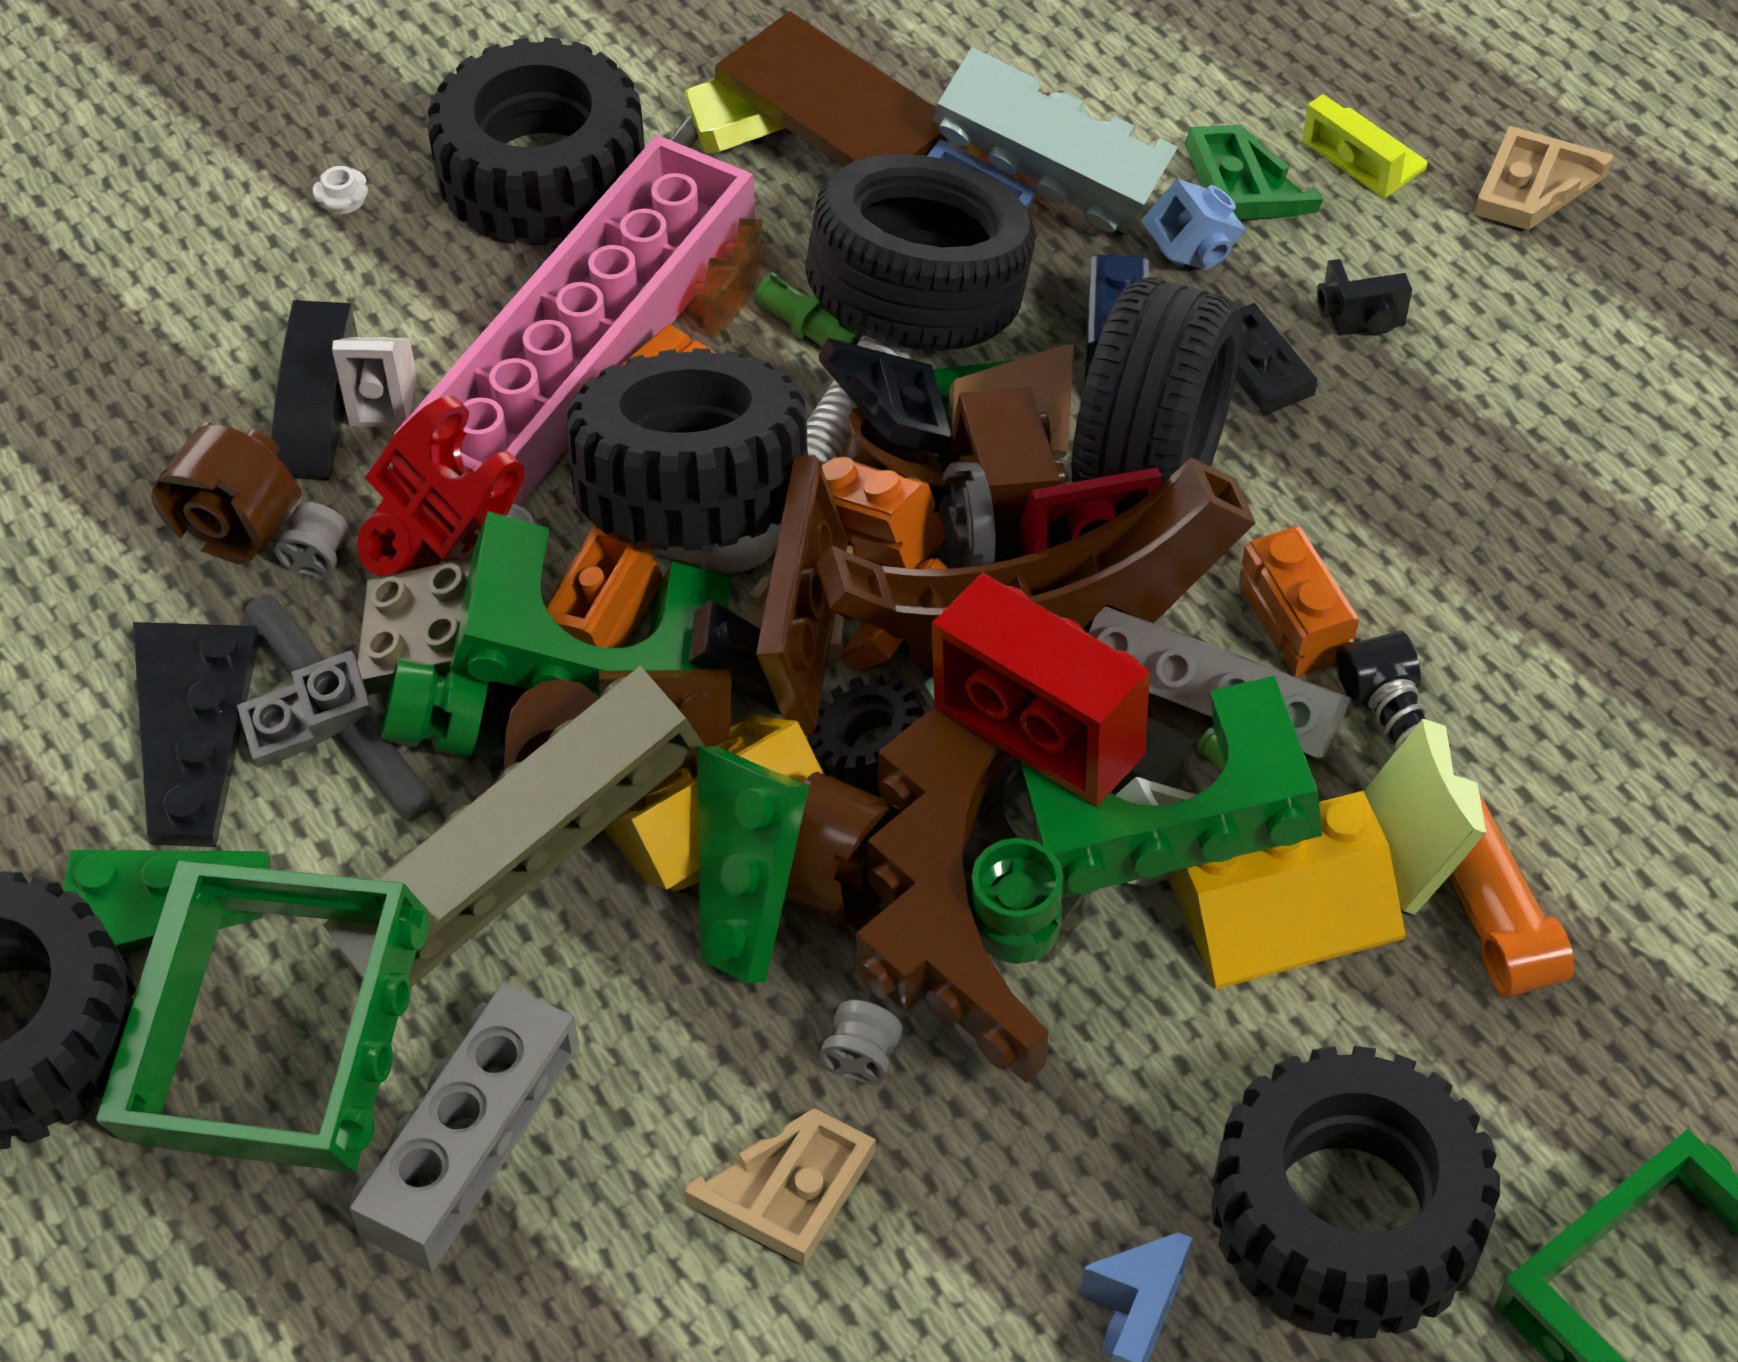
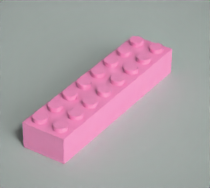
[394,135,756,506]

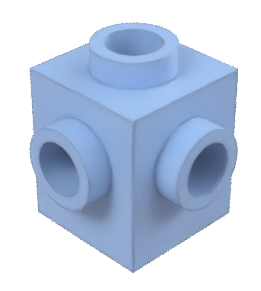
[1141,179,1246,270]

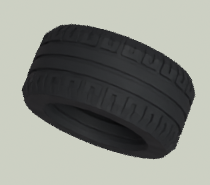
[805,154,1036,351]
[1071,277,1243,485]

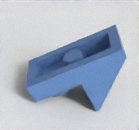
[1080,1232,1192,1362]

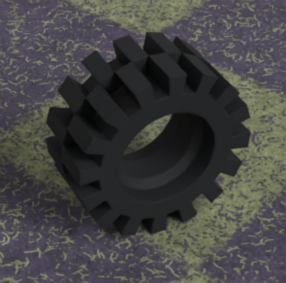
[808,674,925,797]

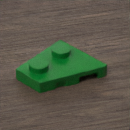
[1184,125,1323,219]

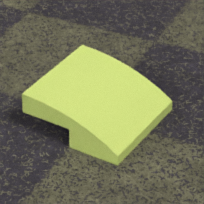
[1364,718,1486,915]

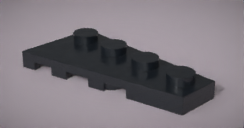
[133,622,260,847]

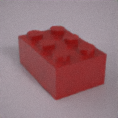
[932,572,1150,807]

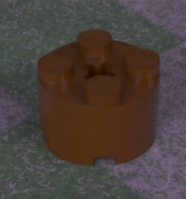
[151,422,302,564]
[784,772,902,930]

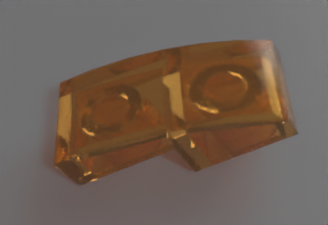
[693,218,764,337]

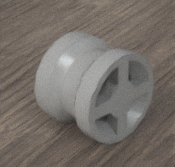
[274,502,351,579]
[820,1000,902,1085]

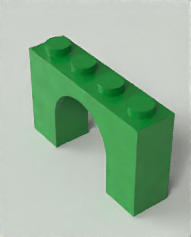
[450,511,732,696]
[1019,676,1322,898]

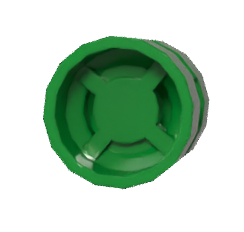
[380,657,488,758]
[972,837,1063,964]

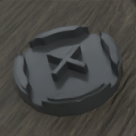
[939,461,996,568]

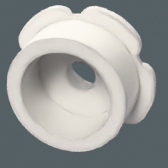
[313,166,368,214]

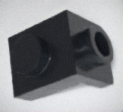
[1317,259,1412,336]

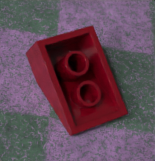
[1015,467,1161,622]

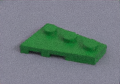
[697,746,809,983]
[62,850,271,955]

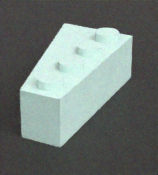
[932,47,1178,234]

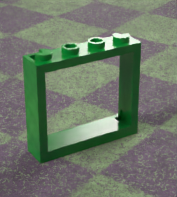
[96,861,429,1173]
[1494,1129,1738,1362]

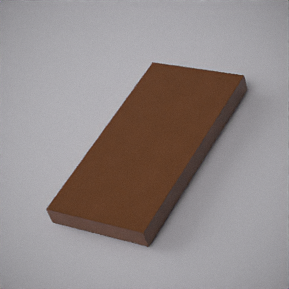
[715,11,948,167]
[756,455,848,735]

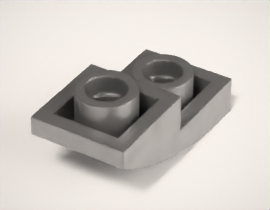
[237,650,372,767]

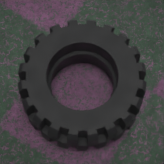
[427,37,645,245]
[567,348,808,551]
[0,871,136,1149]
[1211,1046,1500,1339]

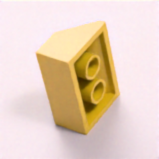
[603,714,823,891]
[1169,791,1406,990]

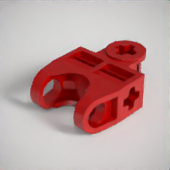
[357,396,525,576]

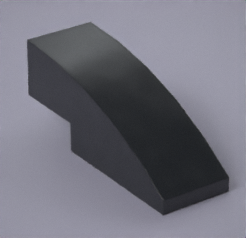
[271,300,358,480]

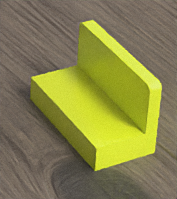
[684,79,785,153]
[1302,94,1427,199]

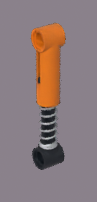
[1336,630,1575,999]

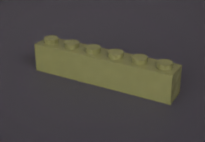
[323,666,705,987]

